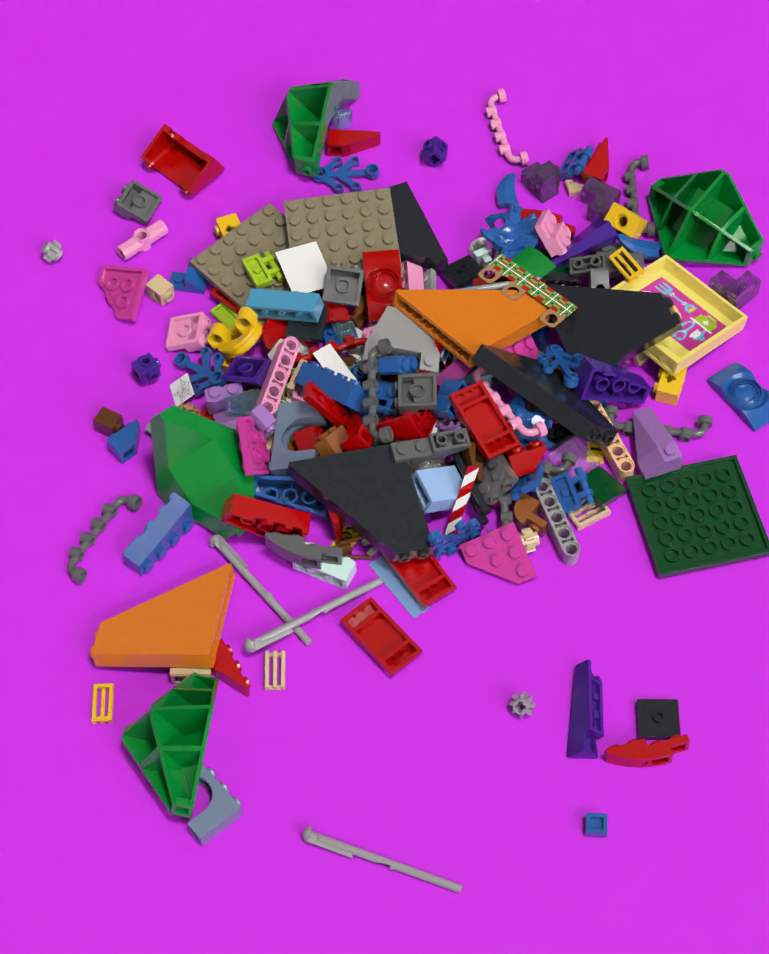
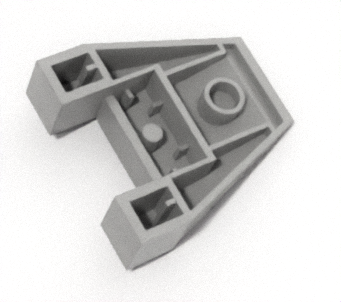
[360,306,440,374]

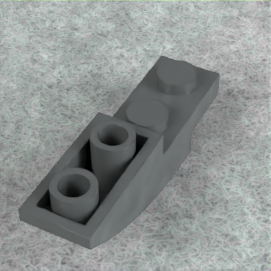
[569,251,644,278]
[389,428,471,464]
[265,532,343,570]

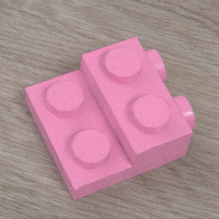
[534,209,571,257]
[166,312,212,352]

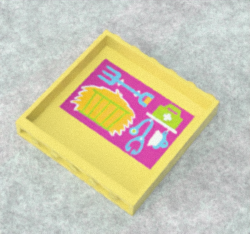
[611,255,748,376]

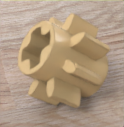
[520,528,540,553]

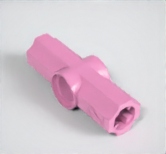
[116,220,169,260]

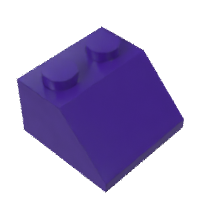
[221,355,271,388]

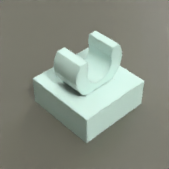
[473,245,492,268]

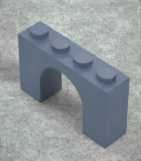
[268,401,327,477]
[151,764,242,846]

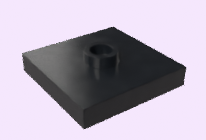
[438,255,488,289]
[285,307,329,343]
[636,699,681,740]

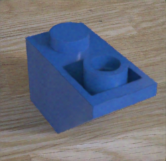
[106,419,141,464]

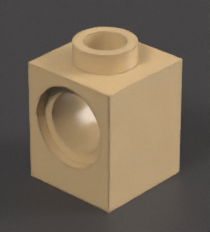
[146,274,175,307]

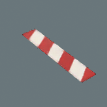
[444,466,479,535]

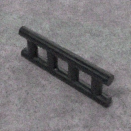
[449,452,491,525]

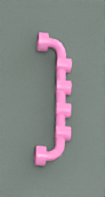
[485,88,529,166]
[473,365,548,438]

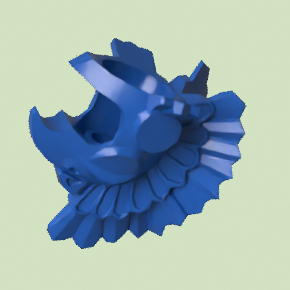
[480,204,540,260]
[504,394,554,448]

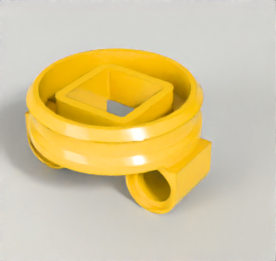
[207,307,263,359]

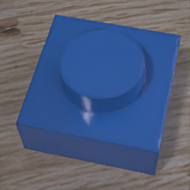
[585,812,608,837]

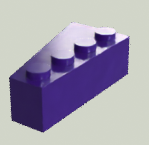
[572,355,651,403]

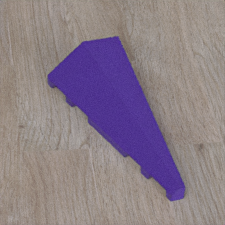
[549,219,618,270]

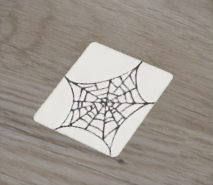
[170,373,194,406]

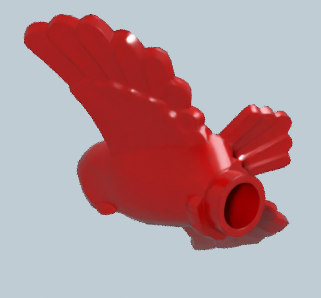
[262,302,350,350]

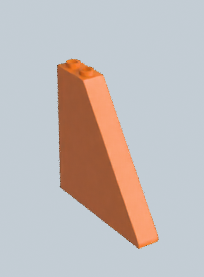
[393,290,551,368]
[90,564,235,668]

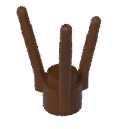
[335,535,373,560]

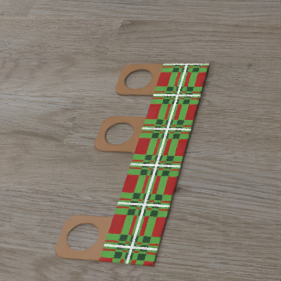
[478,254,578,328]

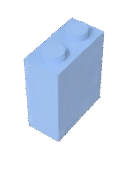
[412,465,471,513]

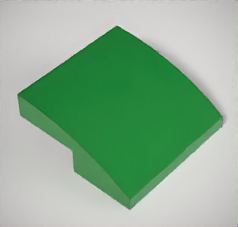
[511,246,556,281]

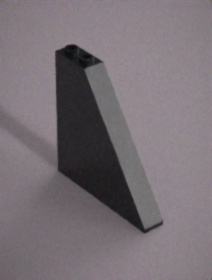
[388,181,448,271]
[544,284,683,372]
[471,344,619,446]
[286,444,434,562]

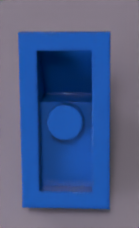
[169,266,208,295]

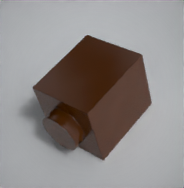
[93,407,124,437]

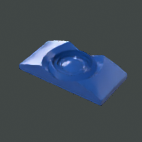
[707,362,769,432]

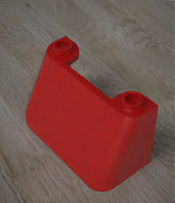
[141,123,225,196]
[376,370,439,441]

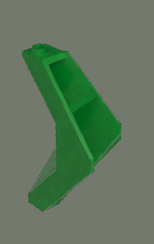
[272,79,360,178]
[648,169,764,267]
[150,405,254,539]
[121,672,219,818]

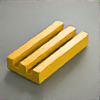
[608,246,645,284]
[91,683,115,724]

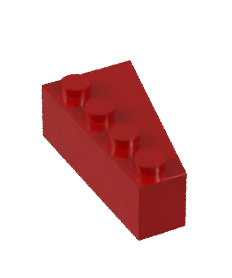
[221,493,311,539]

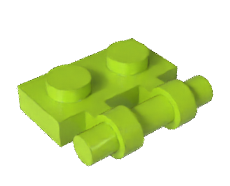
[242,251,285,289]

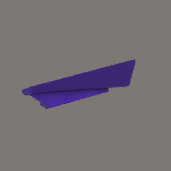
[566,659,604,759]

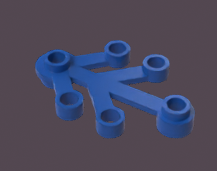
[312,156,379,194]
[537,344,583,388]
[174,347,227,396]
[426,518,482,558]

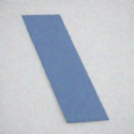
[369,555,431,618]

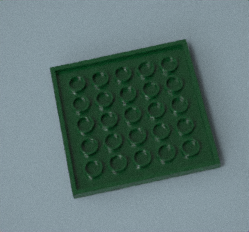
[625,455,769,579]

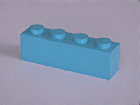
[245,288,324,323]

